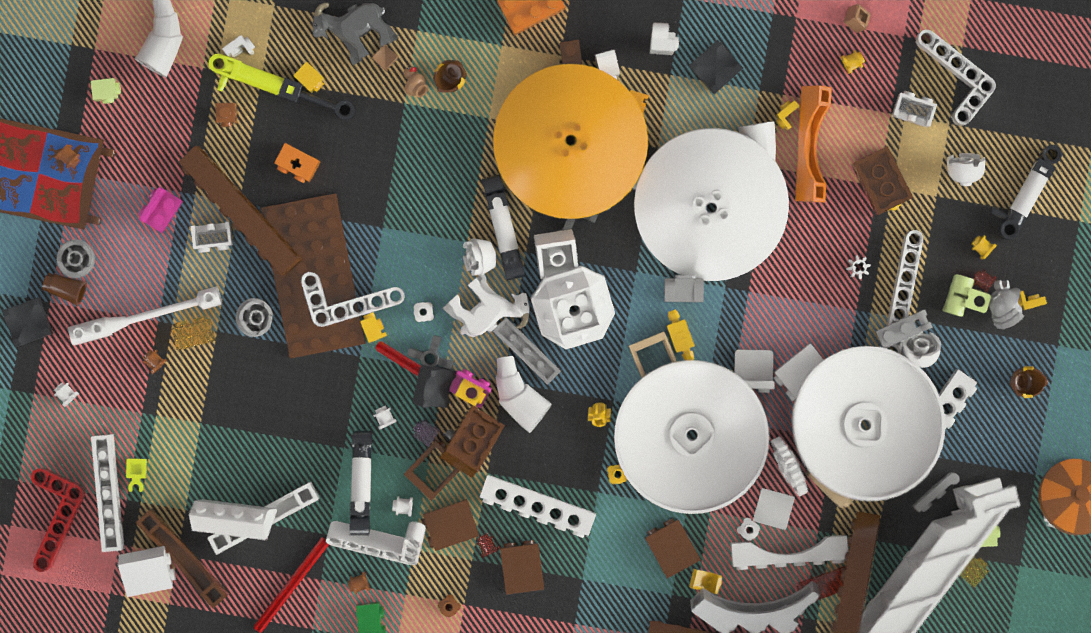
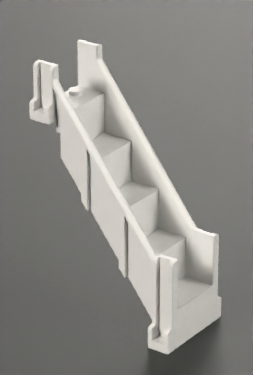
[859,478,1020,633]

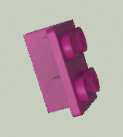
[138,187,183,233]
[449,369,492,408]

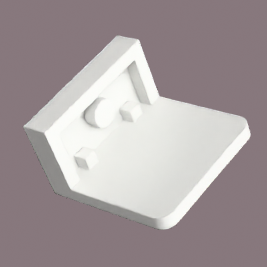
[734,350,775,393]

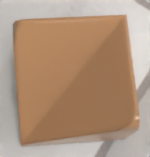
[844,4,871,33]
[372,45,399,72]

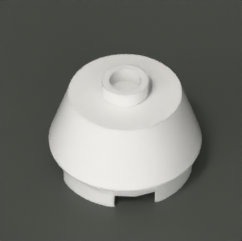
[463,239,496,276]

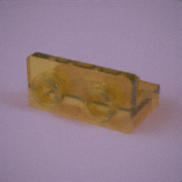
[959,556,989,588]

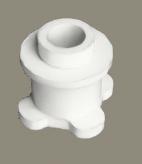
[414,302,434,322]
[54,382,79,407]
[373,406,397,430]
[392,496,413,517]
[737,518,760,541]

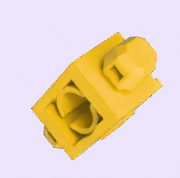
[667,309,695,360]

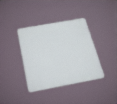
[753,488,795,530]

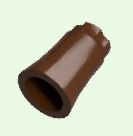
[42,273,87,306]

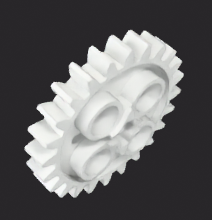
[771,437,808,497]

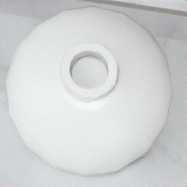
[947,153,985,186]
[902,332,941,368]

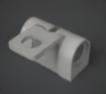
[664,275,704,302]

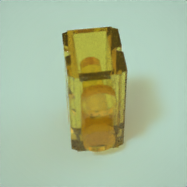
[171,316,216,350]

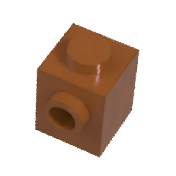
[216,103,238,127]

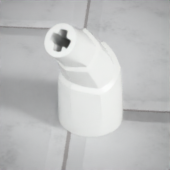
[135,0,183,77]
[738,121,776,160]
[495,356,552,433]

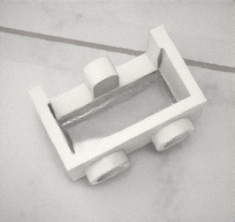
[891,91,937,128]
[191,222,233,253]

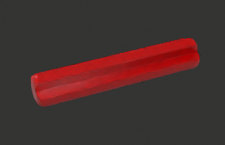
[375,341,421,376]

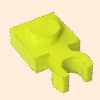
[126,459,147,492]

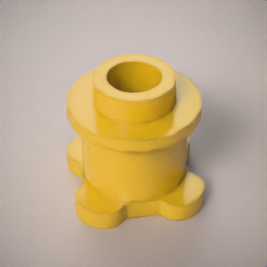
[840,50,865,74]
[971,235,997,259]
[607,464,627,484]

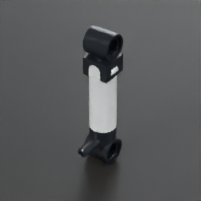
[990,145,1062,240]
[482,174,525,281]
[350,430,372,536]

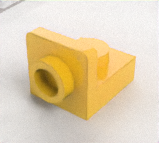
[1018,290,1047,310]

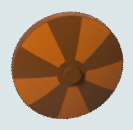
[1038,459,1091,536]

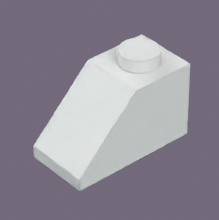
[595,50,620,79]

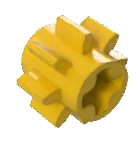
[588,403,611,427]

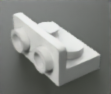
[222,35,255,58]

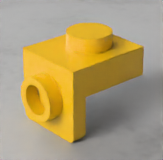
[776,100,799,131]
[689,569,722,594]

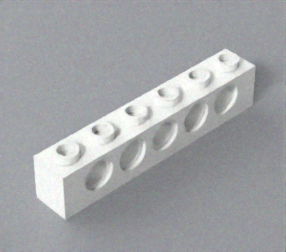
[939,369,977,429]
[91,434,124,552]
[480,475,596,538]

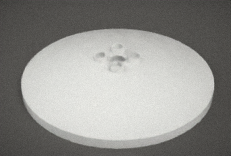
[634,128,789,281]
[792,346,945,501]
[614,360,769,514]

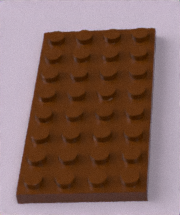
[261,193,366,359]

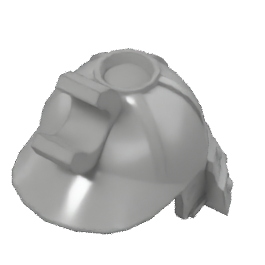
[989,280,1024,329]

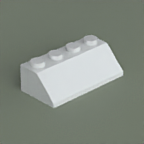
[189,499,277,540]

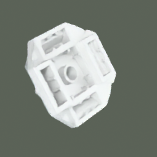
[531,266,615,349]

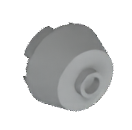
[57,239,95,278]
[236,298,273,337]

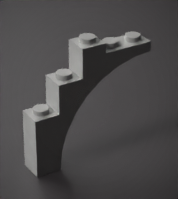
[690,581,819,633]

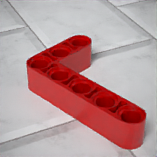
[31,468,86,572]

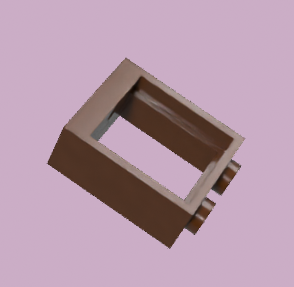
[403,441,460,501]

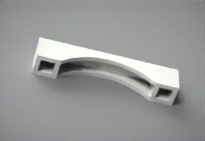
[208,482,320,555]
[730,535,848,570]

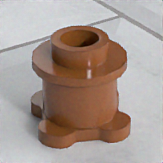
[55,144,81,169]
[142,350,167,374]
[347,572,370,595]
[438,594,461,617]

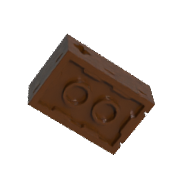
[851,146,914,216]
[439,405,505,478]

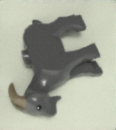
[313,2,399,66]

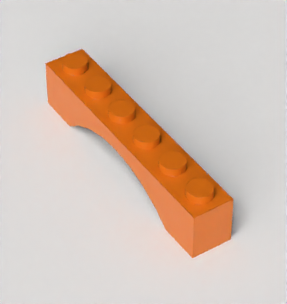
[795,86,832,203]

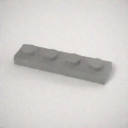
[493,318,561,385]

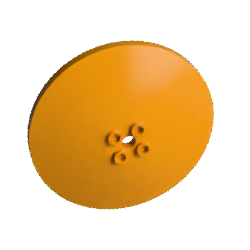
[493,64,648,219]

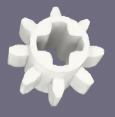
[846,255,871,279]

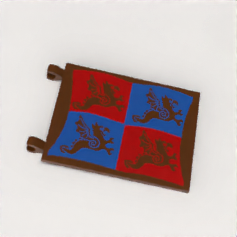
[0,118,116,230]

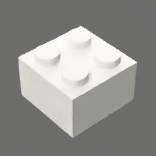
[534,229,578,279]

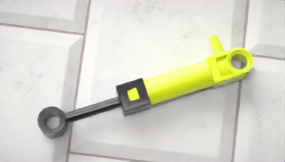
[209,54,355,121]

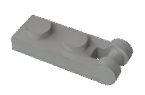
[875,310,932,348]
[912,472,959,512]

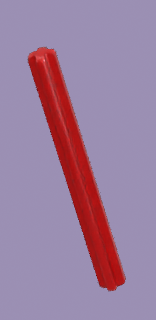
[253,537,329,633]

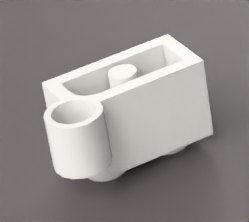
[650,23,679,55]

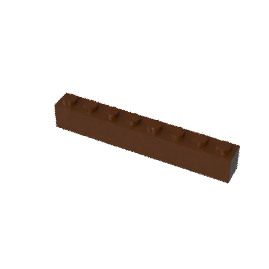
[179,146,302,275]
[831,511,880,633]

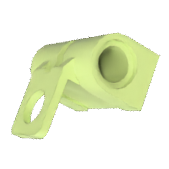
[943,274,991,317]

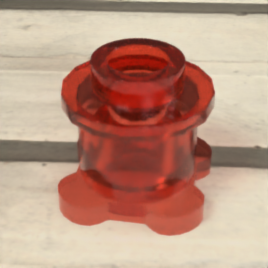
[973,269,997,293]
[475,534,499,558]

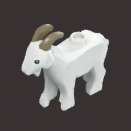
[443,274,529,337]

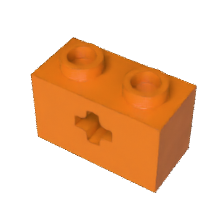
[275,143,320,183]

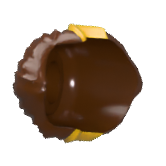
[433,60,467,93]
[1009,366,1048,398]

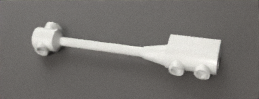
[68,286,222,345]

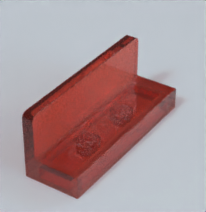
[795,565,847,601]

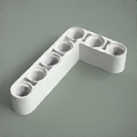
[916,30,996,126]
[301,272,405,327]
[326,521,425,565]

